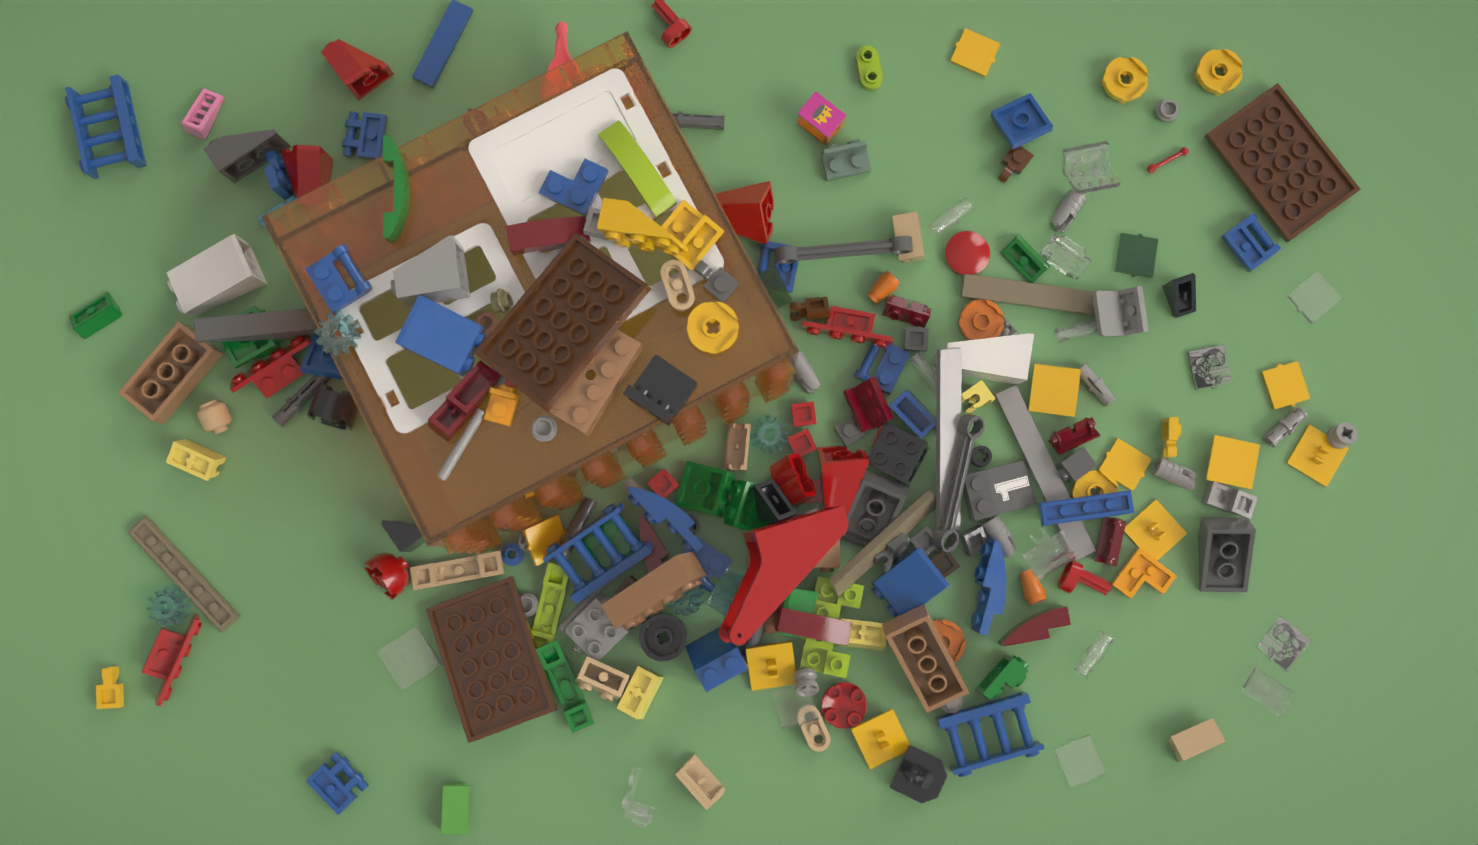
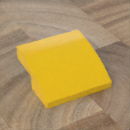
[661,200,724,271]
[1028,363,1081,417]

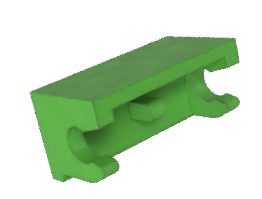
[441,782,469,834]

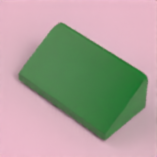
[1001,234,1050,283]
[69,292,122,339]

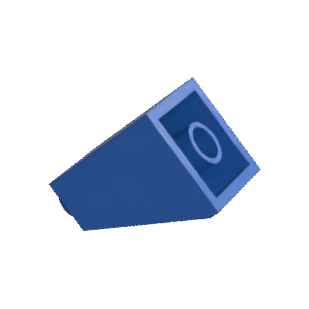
[395,295,487,377]
[871,548,950,618]
[685,627,748,692]

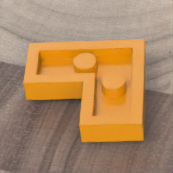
[1111,548,1177,599]

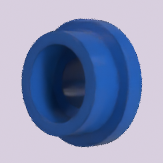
[501,543,524,566]

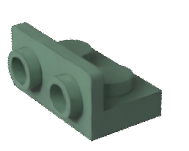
[821,139,871,182]

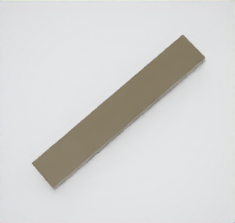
[961,274,1095,316]
[829,490,936,597]
[128,516,241,632]

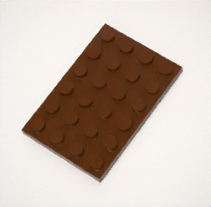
[1204,83,1361,243]
[474,233,651,413]
[426,576,557,743]

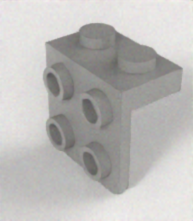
[1093,286,1149,337]
[565,594,634,661]

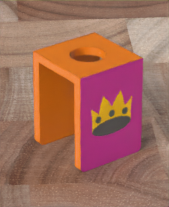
[797,92,847,146]

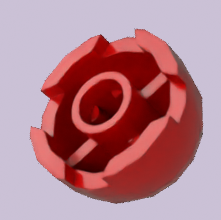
[363,553,409,600]

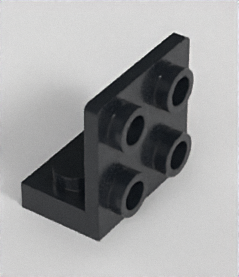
[623,355,698,426]
[868,423,929,488]

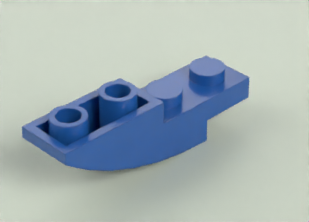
[627,486,705,553]
[971,538,1007,636]

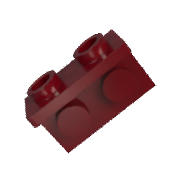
[843,377,894,432]

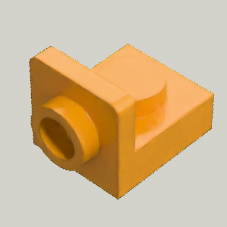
[484,385,519,427]

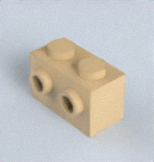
[574,656,630,702]

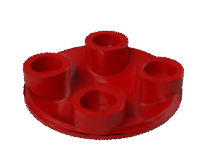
[945,231,990,275]
[821,682,867,729]

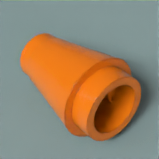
[867,270,900,304]
[1019,569,1047,605]

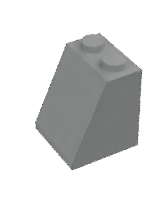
[391,235,471,307]

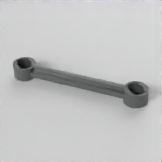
[775,236,913,264]
[932,413,985,552]

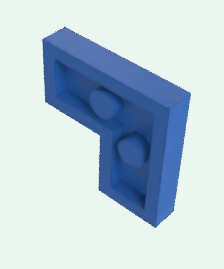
[264,150,294,200]
[538,158,609,216]

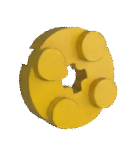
[1195,49,1243,96]
[1101,57,1148,104]
[687,302,739,355]
[1070,470,1118,498]

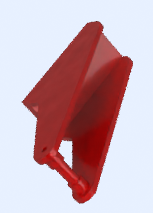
[718,506,848,645]

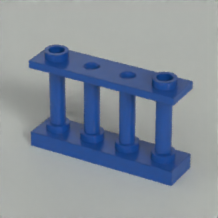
[65,74,147,179]
[543,502,654,604]
[935,691,1045,777]

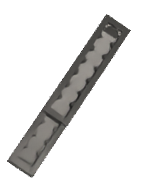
[194,308,344,343]

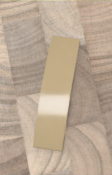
[410,551,504,590]

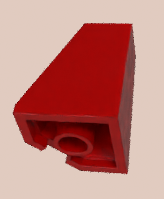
[321,39,394,101]
[281,144,333,214]
[706,181,774,243]
[817,445,869,513]

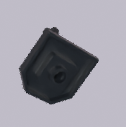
[889,744,947,803]

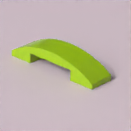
[598,120,677,218]
[531,562,569,647]

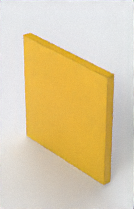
[1286,424,1349,487]
[1206,435,1260,490]
[1124,499,1187,561]
[745,641,797,691]
[851,708,909,769]

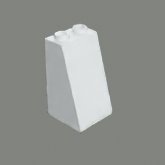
[167,234,267,318]
[935,333,1034,385]

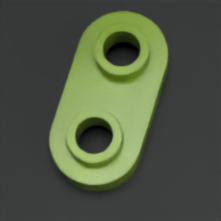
[856,45,883,91]

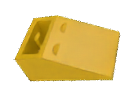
[597,198,688,255]

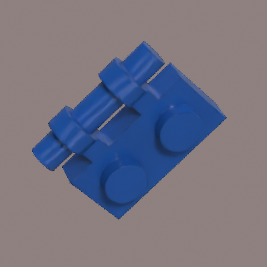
[342,111,388,161]
[681,534,732,593]
[306,752,369,815]

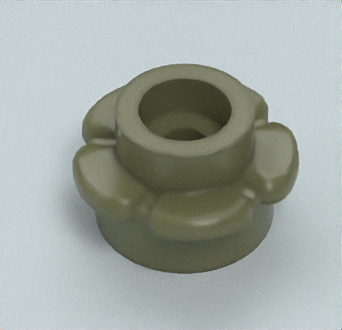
[490,288,513,314]

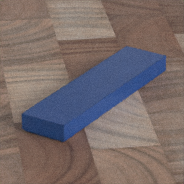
[412,0,473,88]
[1038,490,1134,526]

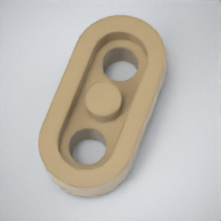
[660,260,695,312]
[797,705,831,752]

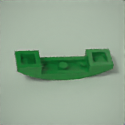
[383,135,410,244]
[535,639,594,733]

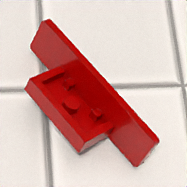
[802,306,893,348]
[230,334,311,399]
[141,614,202,707]

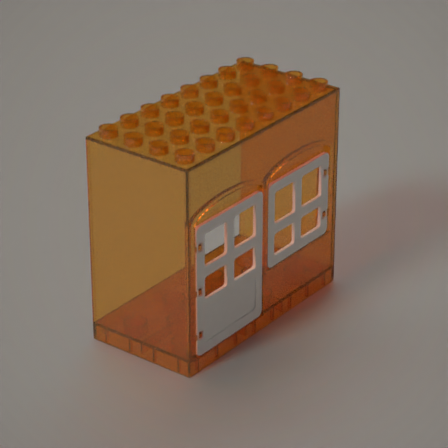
[262,31,800,555]

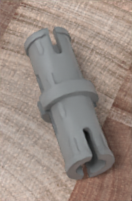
[1079,363,1116,407]
[1263,406,1308,448]

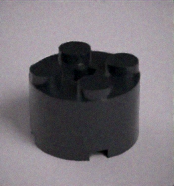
[307,384,361,430]
[639,613,687,661]

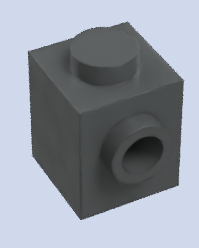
[1056,447,1098,483]

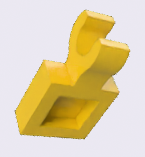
[96,666,124,709]

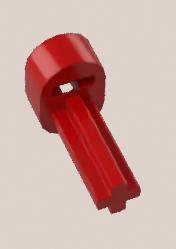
[651,0,692,48]
[1057,559,1112,596]

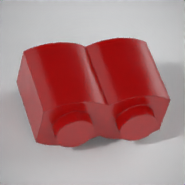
[770,454,816,507]

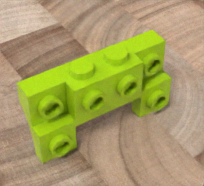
[799,576,864,678]

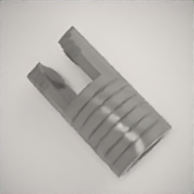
[1051,189,1086,233]
[785,352,820,394]
[1152,456,1196,491]
[981,515,1017,558]

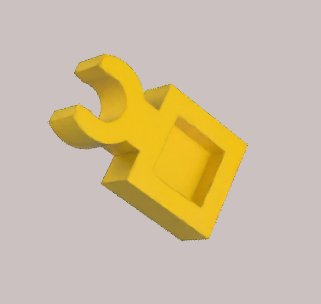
[1162,417,1182,458]

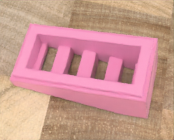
[181,88,225,140]

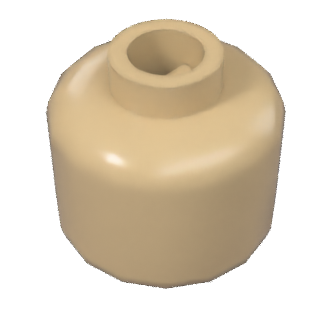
[196,399,232,434]

